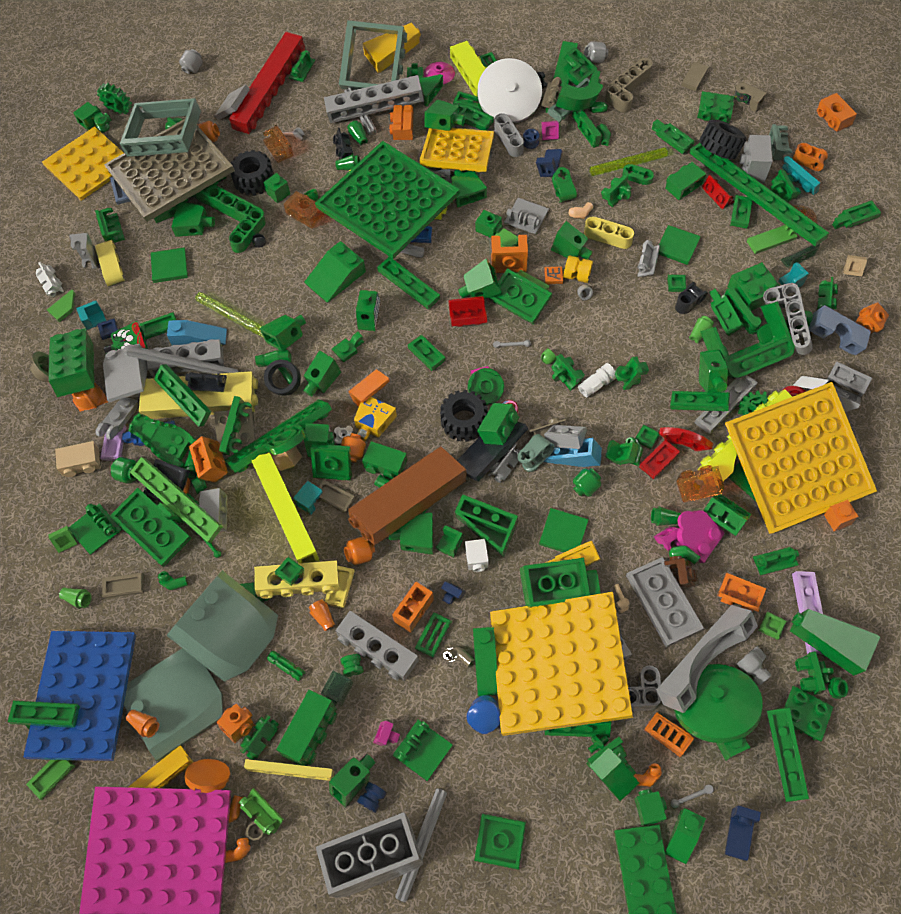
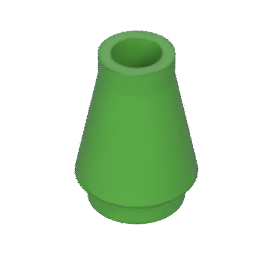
[689,316,714,343]
[59,587,92,609]

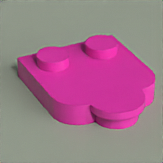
[677,510,725,563]

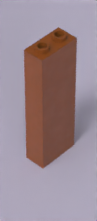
[348,446,466,546]

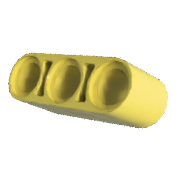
[584,217,634,249]
[95,240,125,286]

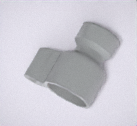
[736,646,772,686]

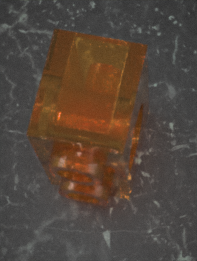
[284,191,325,229]
[676,465,725,503]

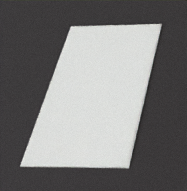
[793,376,829,389]

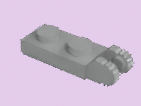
[95,397,139,440]

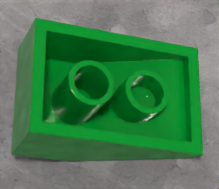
[304,241,366,303]
[520,558,590,608]

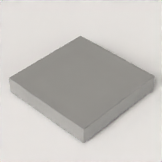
[215,84,250,119]

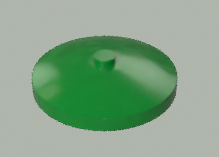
[674,664,763,743]

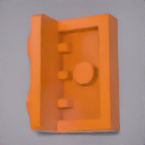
[717,573,766,612]

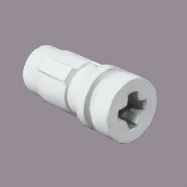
[578,363,616,398]

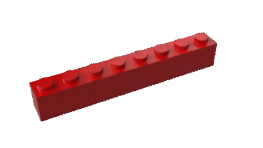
[229,32,305,134]

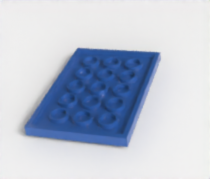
[23,631,136,761]

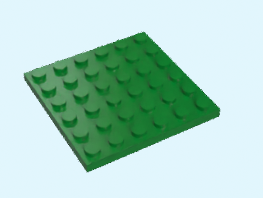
[315,141,460,259]

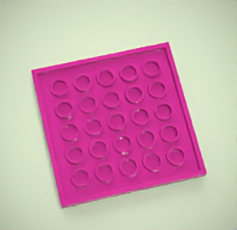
[79,787,231,914]

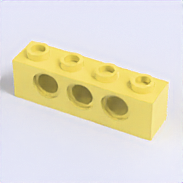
[254,560,339,599]

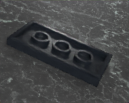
[457,421,528,482]

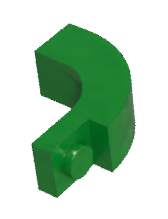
[556,70,603,111]

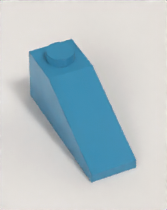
[167,320,227,346]
[543,438,602,467]

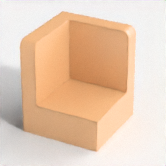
[268,446,302,471]

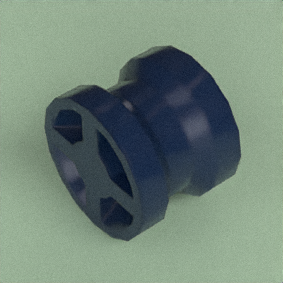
[523,129,540,149]

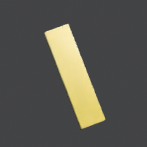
[244,759,335,781]

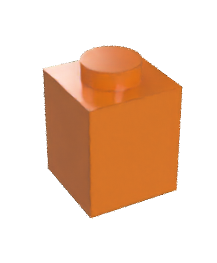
[824,500,859,532]

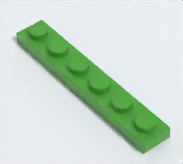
[130,457,223,543]

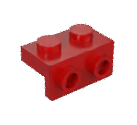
[448,296,487,327]

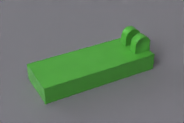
[747,225,798,254]

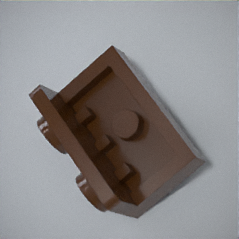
[664,556,698,588]

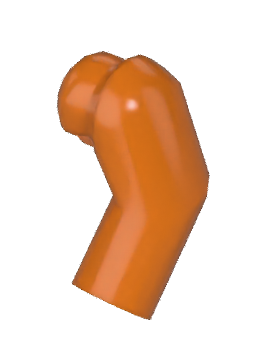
[228,795,243,824]
[225,838,251,863]

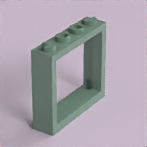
[339,20,407,90]
[120,98,201,157]

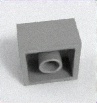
[740,135,772,184]

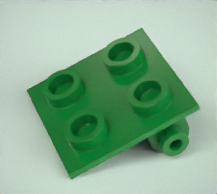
[68,503,122,555]
[785,686,833,742]
[392,720,453,781]

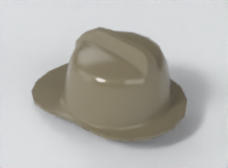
[30,351,50,383]

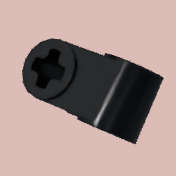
[675,282,708,314]

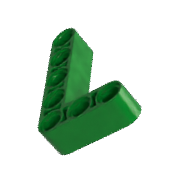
[195,184,266,253]

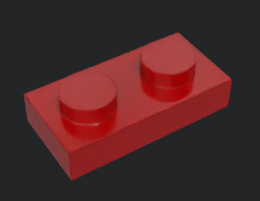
[639,440,680,479]

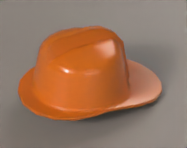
[72,383,108,412]

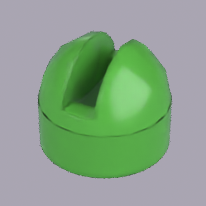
[541,348,556,365]

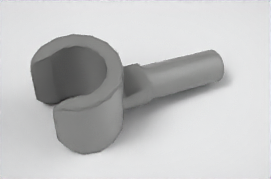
[282,127,305,141]

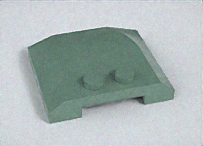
[167,570,278,682]
[124,648,223,761]

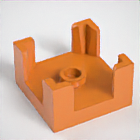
[491,235,528,273]

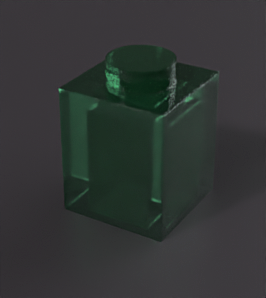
[321,671,353,707]

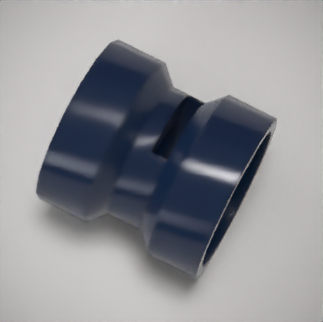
[357,782,387,813]

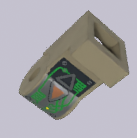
[734,83,766,112]

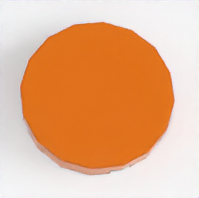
[185,759,230,793]

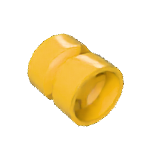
[563,255,593,283]

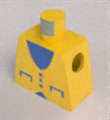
[354,397,397,441]

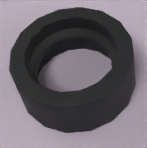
[264,359,301,396]

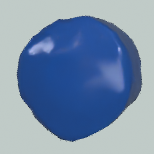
[467,695,501,734]

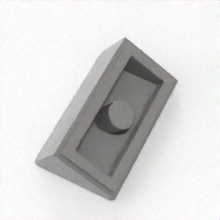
[544,425,587,449]

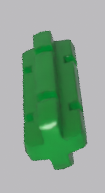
[267,651,305,681]

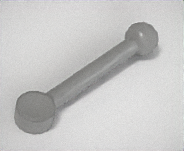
[493,340,531,348]
[671,785,713,808]

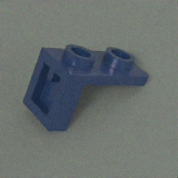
[536,149,563,177]
[725,806,761,861]

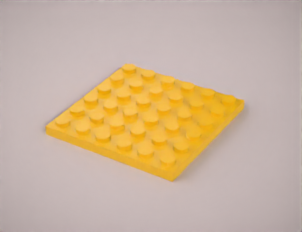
[725,382,877,534]
[490,592,633,736]

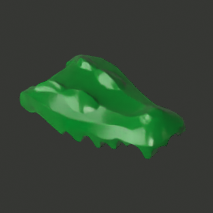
[128,413,197,468]

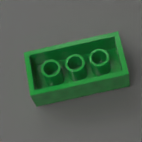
[48,328,95,398]

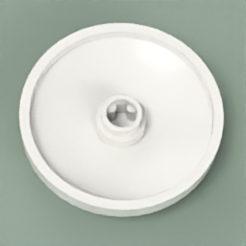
[477,58,542,123]

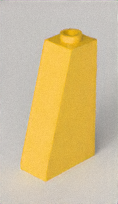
[363,23,421,73]

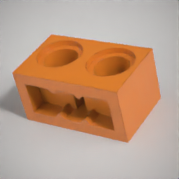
[189,436,228,482]

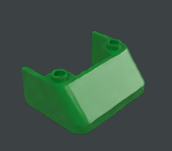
[700,301,795,378]

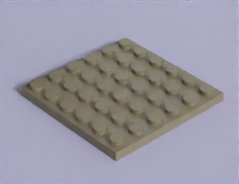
[104,118,235,222]

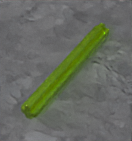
[589,147,668,176]
[195,292,264,338]

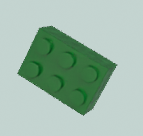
[276,690,338,766]

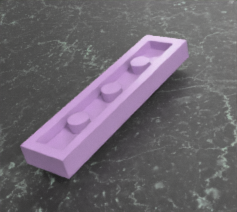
[792,571,823,654]

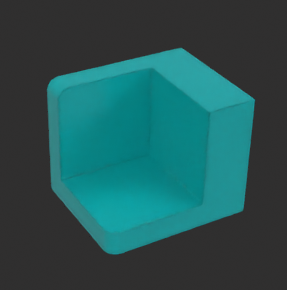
[778,262,809,287]
[76,300,106,330]
[293,481,323,515]

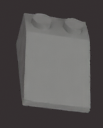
[103,343,148,402]

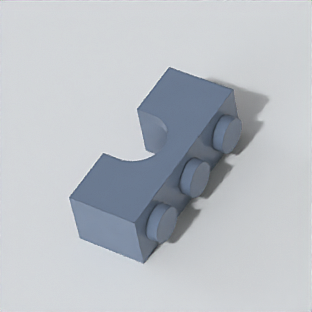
[809,305,871,355]

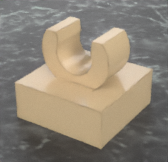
[843,255,867,277]

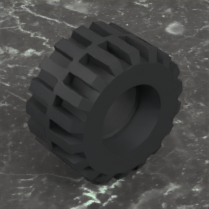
[699,120,747,159]
[230,150,274,196]
[440,390,488,442]

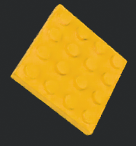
[42,126,124,201]
[420,128,494,172]

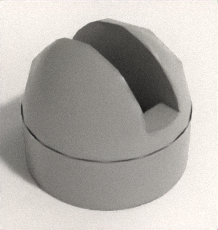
[577,284,593,300]

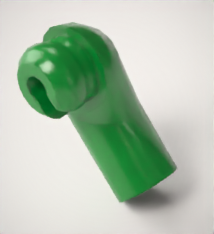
[589,102,608,113]
[596,124,611,146]
[669,545,700,565]
[158,571,188,590]

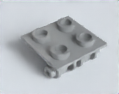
[504,198,549,234]

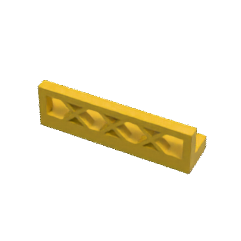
[128,745,193,788]

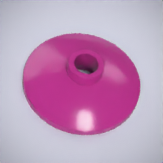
[424,62,455,84]

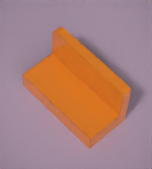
[348,369,390,407]

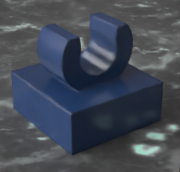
[441,581,466,604]

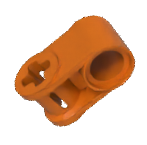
[792,143,828,172]

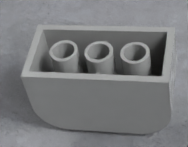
[316,812,423,898]

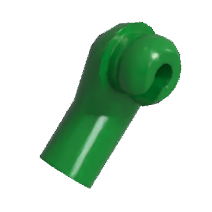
[625,437,643,466]

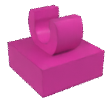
[541,121,559,140]
[654,526,681,551]
[373,721,400,746]

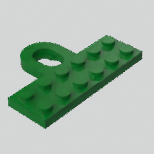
[225,399,332,473]

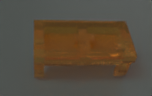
[263,125,294,163]

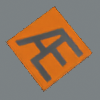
[544,266,563,285]

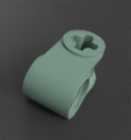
[517,434,554,472]

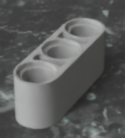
[494,113,524,157]

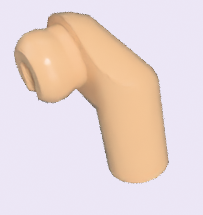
[568,202,593,219]

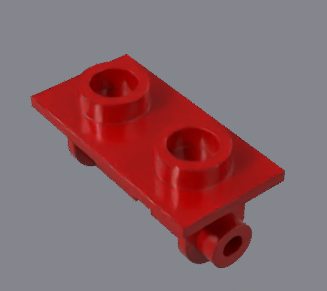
[702,175,734,210]

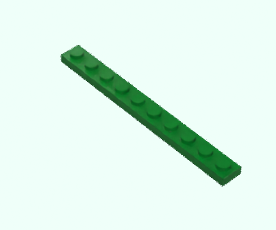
[690,143,829,247]

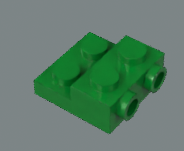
[697,91,734,123]

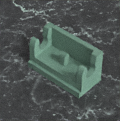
[769,124,793,160]

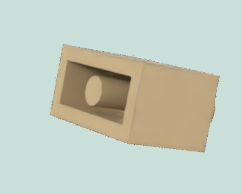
[55,441,101,477]

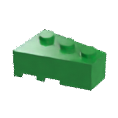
[455,494,518,557]

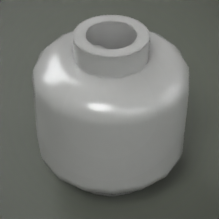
[584,41,608,63]
[179,49,203,74]

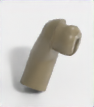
[443,647,475,668]

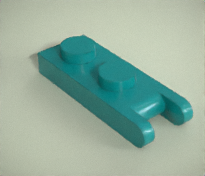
[782,156,820,195]

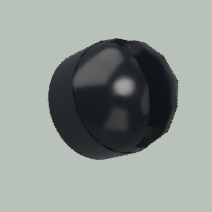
[252,233,266,248]

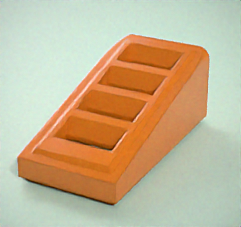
[644,712,694,757]

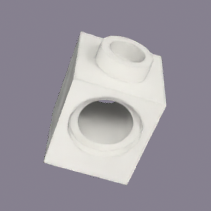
[465,539,488,572]

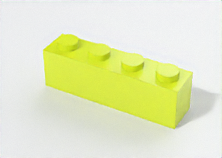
[450,41,487,96]

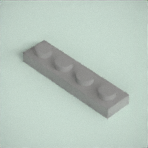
[695,375,758,434]

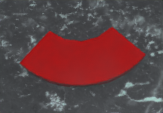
[659,427,714,451]

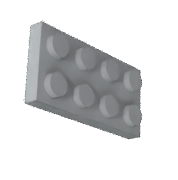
[626,557,704,647]

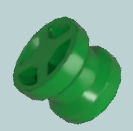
[340,654,364,677]

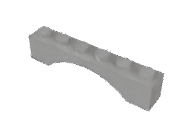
[656,605,758,713]

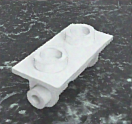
[36,262,64,297]

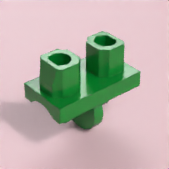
[770,170,801,203]
[601,174,632,207]
[551,354,585,391]
[615,357,649,390]
[795,652,834,695]
[586,735,627,768]

